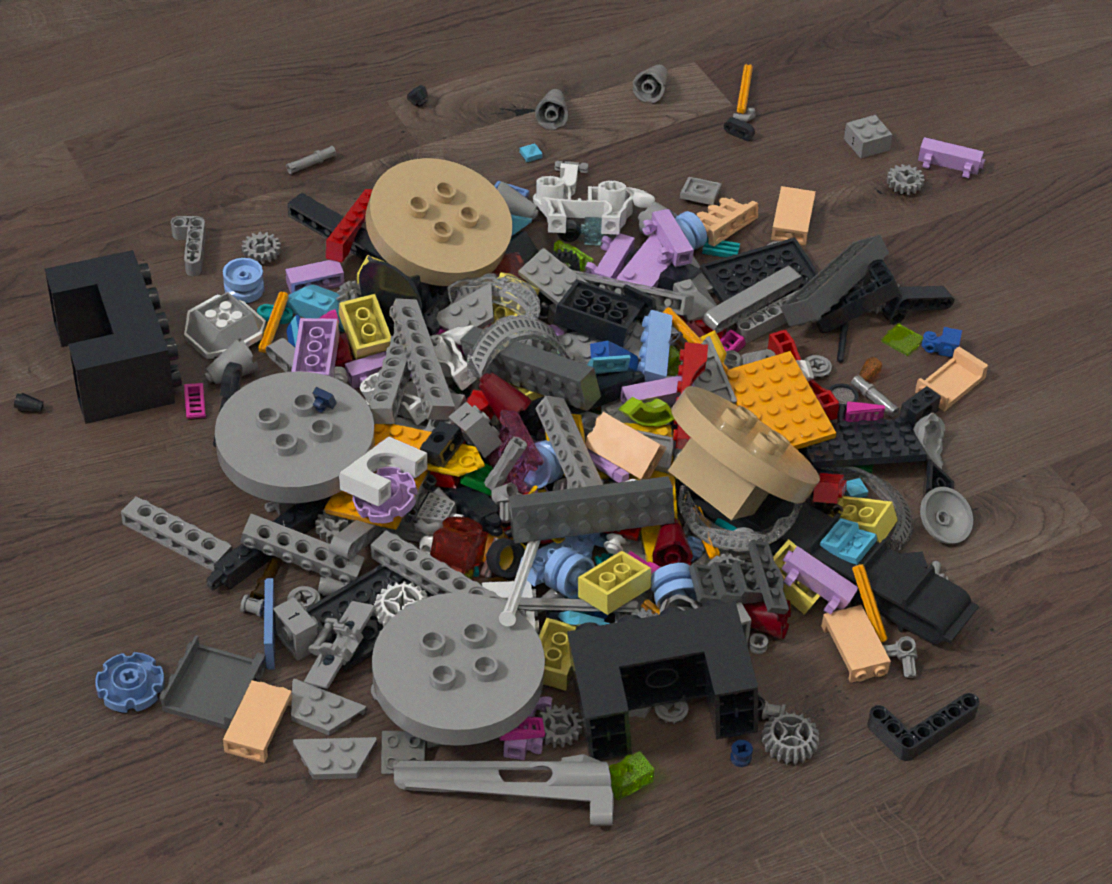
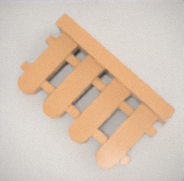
[697,198,758,246]

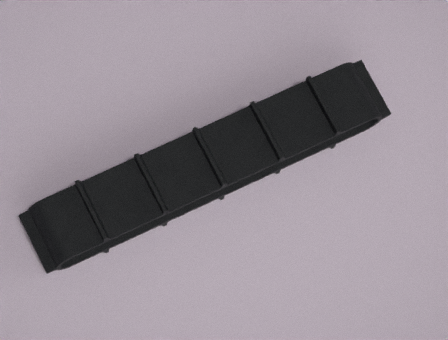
[675,480,979,643]

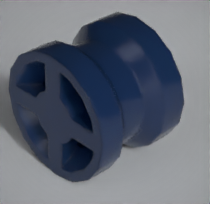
[730,740,753,767]

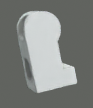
[560,163,578,196]

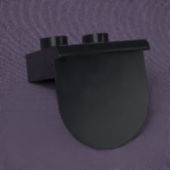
[359,261,457,330]

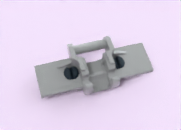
[304,601,375,689]

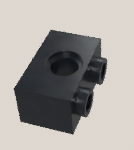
[899,386,941,429]
[420,422,465,468]

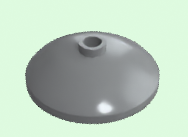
[920,487,973,544]

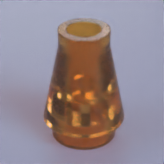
[858,357,882,381]

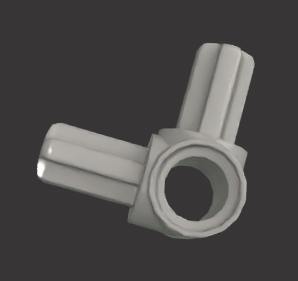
[492,483,523,523]
[883,636,918,679]

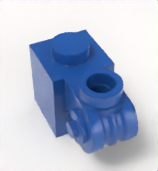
[922,327,962,358]

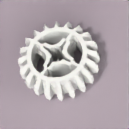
[374,581,428,626]

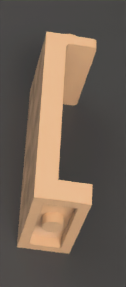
[771,186,816,245]
[915,347,988,412]
[585,412,667,480]
[822,605,890,683]
[223,680,292,763]

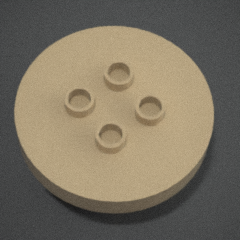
[366,158,512,286]
[668,386,820,520]

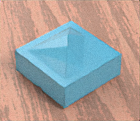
[520,143,542,162]
[845,478,868,498]

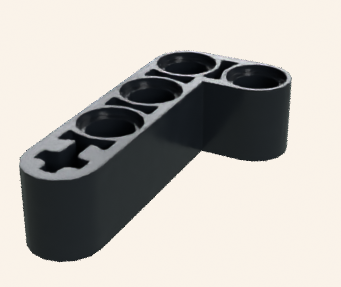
[882,286,955,325]

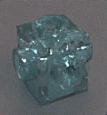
[581,217,605,245]

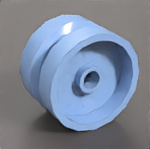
[675,211,707,250]
[223,258,264,303]
[515,440,564,488]
[543,547,595,599]
[651,563,697,609]

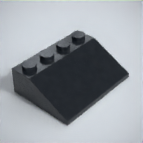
[554,279,645,347]

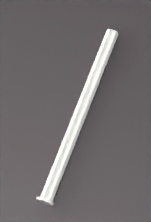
[499,540,541,626]

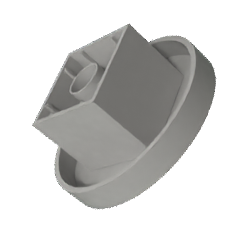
[215,372,375,515]
[372,593,545,748]

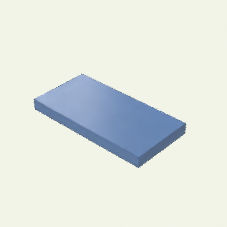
[264,578,276,669]

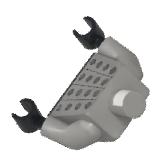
[404,475,465,535]

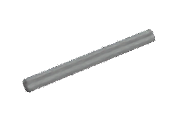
[517,597,638,613]

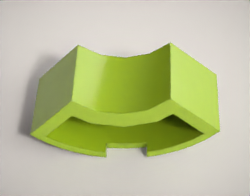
[618,397,674,427]

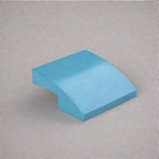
[588,355,631,377]
[820,518,877,565]
[558,610,610,626]

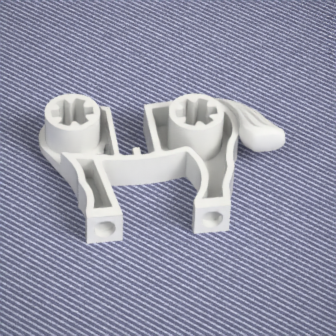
[533,176,655,234]
[360,325,477,425]

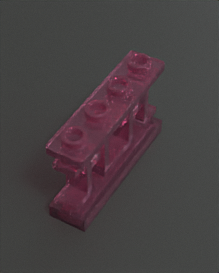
[487,410,544,494]

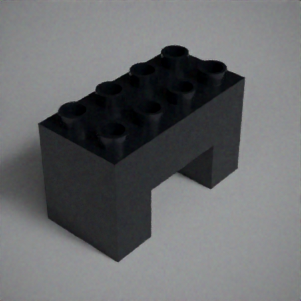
[45,250,182,424]
[567,600,758,761]

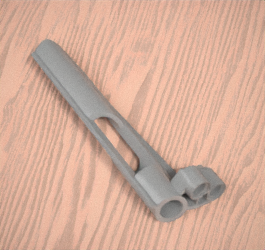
[393,761,614,826]

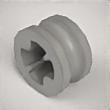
[749,633,768,654]

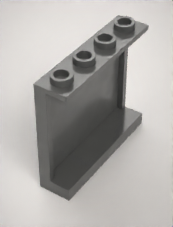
[160,635,266,730]

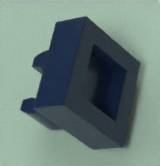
[312,387,337,413]

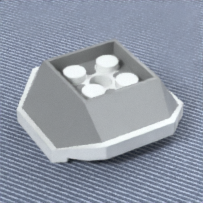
[184,292,266,359]

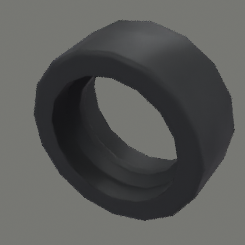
[486,538,525,578]

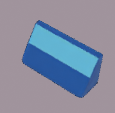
[286,315,300,347]

